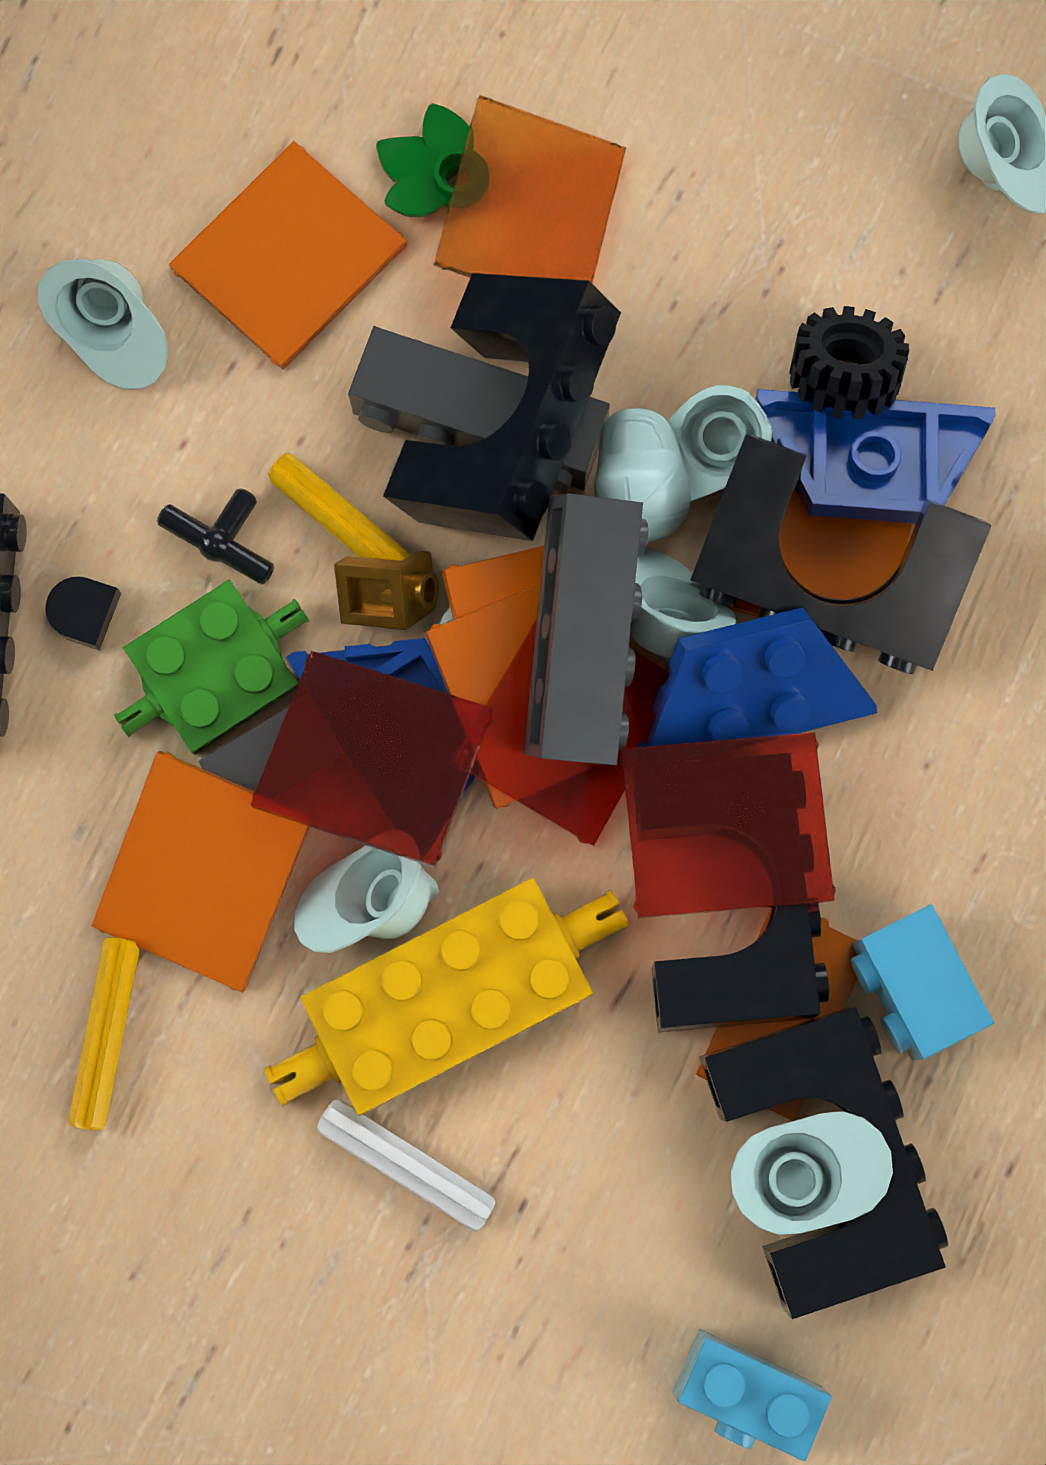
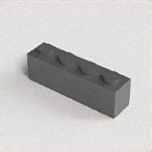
[348,326,610,491]
[524,493,649,765]

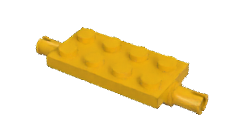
[264,877,630,1116]

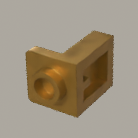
[334,551,439,630]

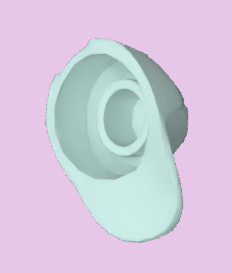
[667,385,772,502]
[594,408,690,542]

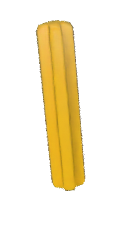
[268,453,411,561]
[68,937,140,1131]

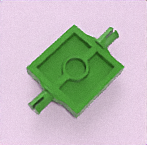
[114,579,309,755]

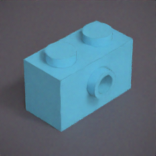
[850,904,995,1061]
[673,1329,832,1462]

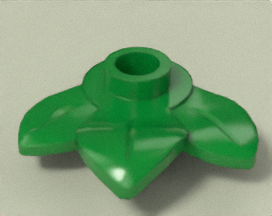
[376,103,488,217]

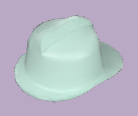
[958,74,1046,214]
[37,259,169,389]
[631,547,737,664]
[294,831,439,953]
[731,1112,893,1235]

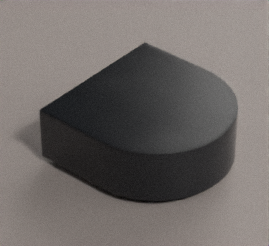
[45,577,121,651]

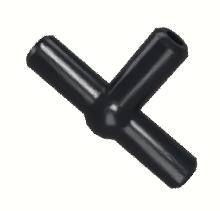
[157,488,274,585]

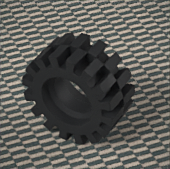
[789,306,910,420]

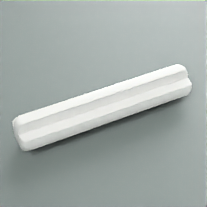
[317,1100,496,1231]

